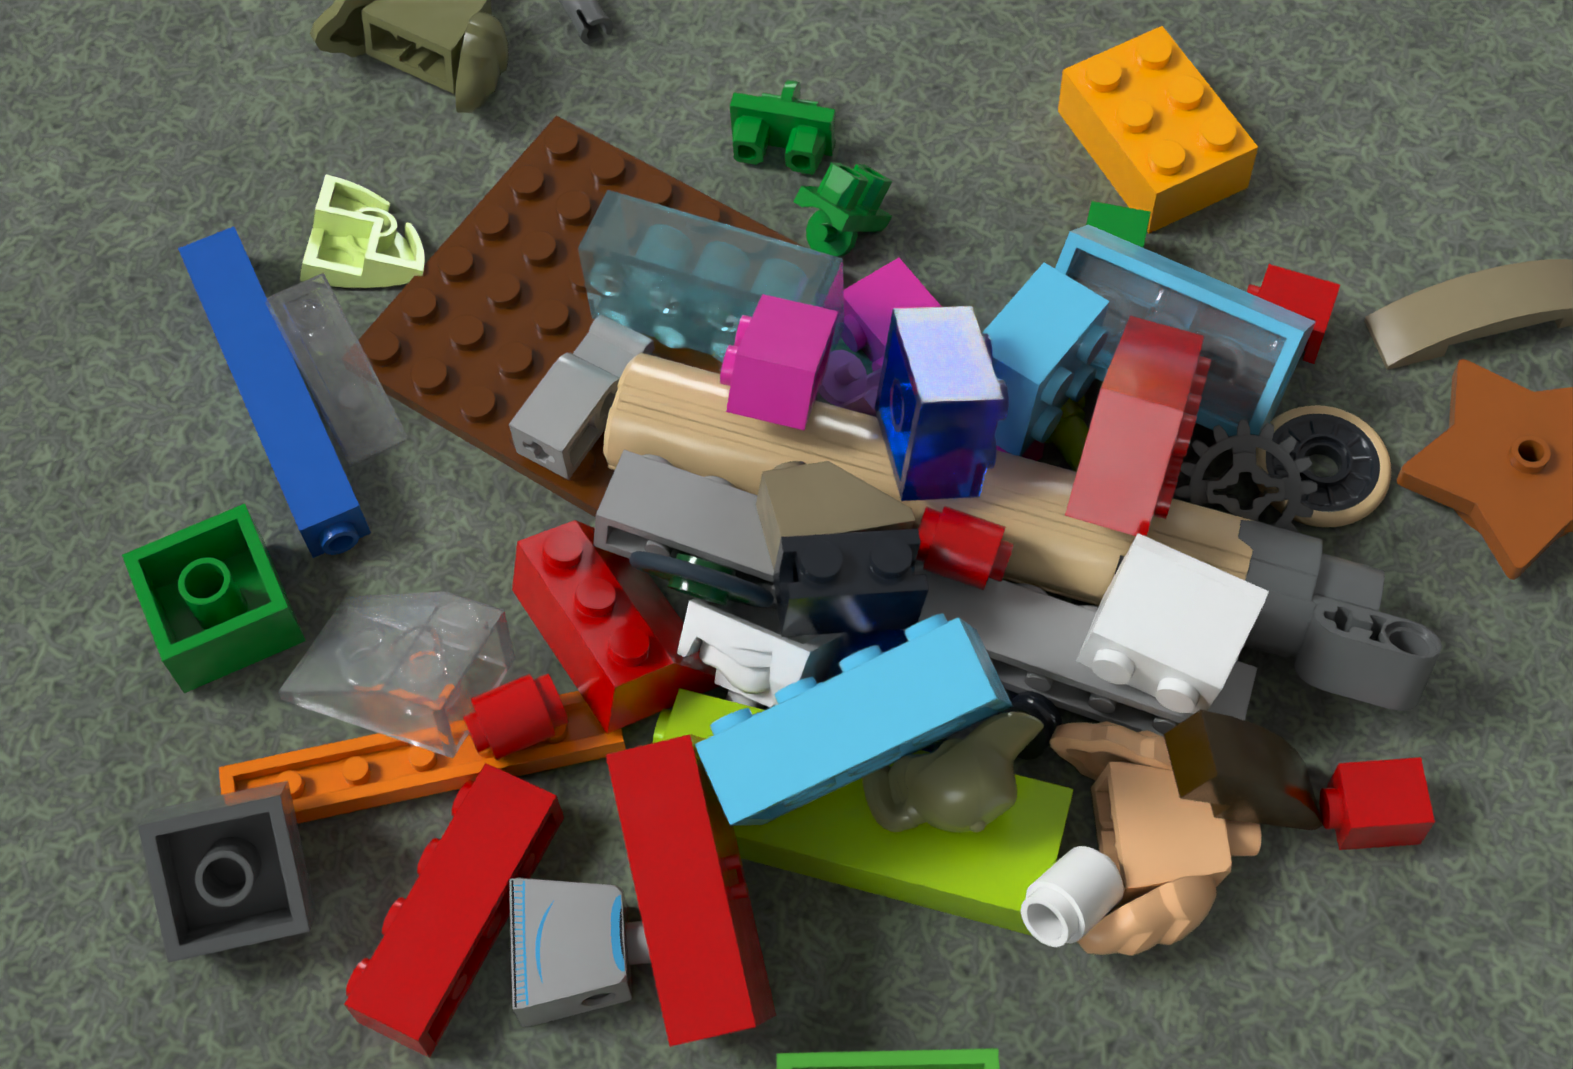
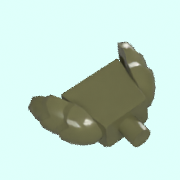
[310,0,509,113]

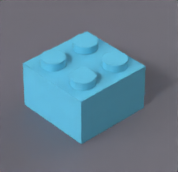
[955,262,1110,457]

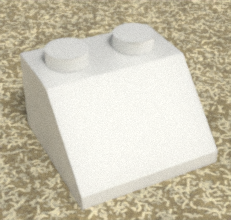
[1076,533,1269,714]

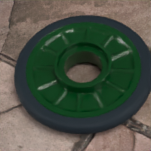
[629,551,774,608]

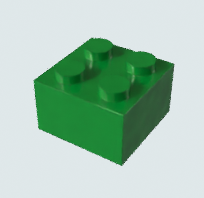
[122,503,306,693]

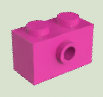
[720,294,838,430]

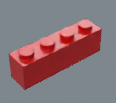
[344,763,564,1058]

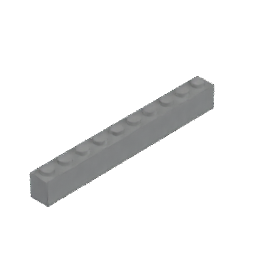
[593,450,1257,737]

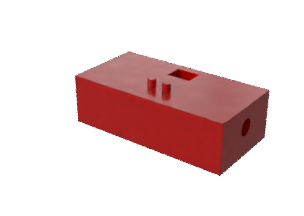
[606,734,776,1047]

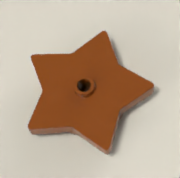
[1397,359,1573,580]

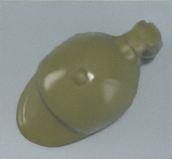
[862,712,1044,833]

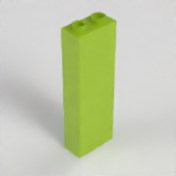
[653,688,1074,936]

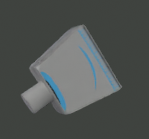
[509,878,651,1027]

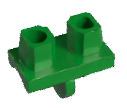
[730,80,836,174]
[793,162,892,259]

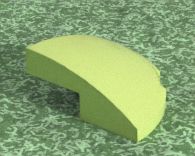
[300,175,425,288]

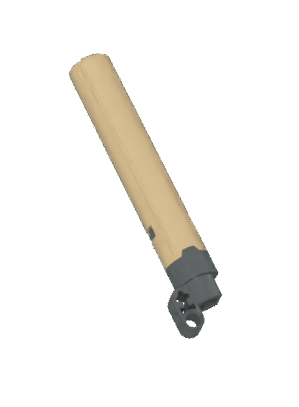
[603,352,1442,711]

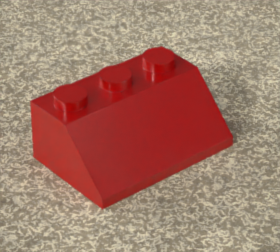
[512,520,720,734]

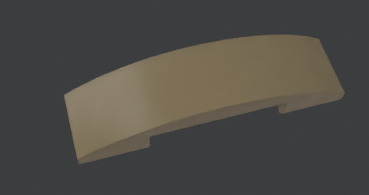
[1364,259,1573,370]

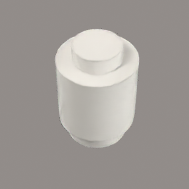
[1021,846,1124,947]

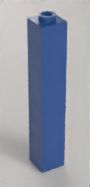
[178,226,371,558]

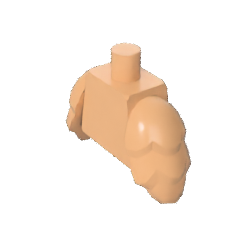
[1050,721,1261,956]

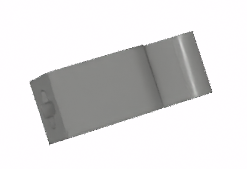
[509,314,654,480]

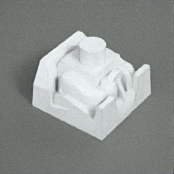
[677,598,852,710]

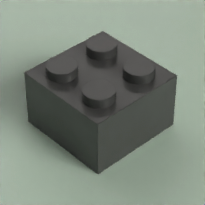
[138,781,316,963]

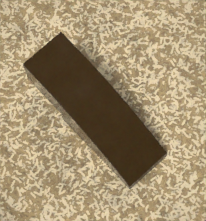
[1164,709,1323,830]

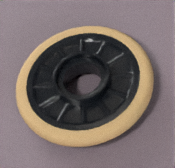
[1256,405,1391,527]

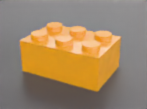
[1058,26,1258,234]

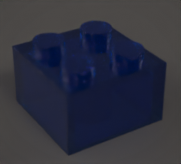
[874,306,1009,501]

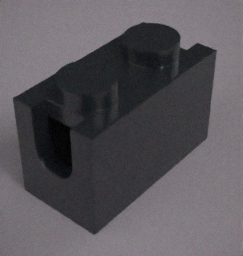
[773,529,929,637]

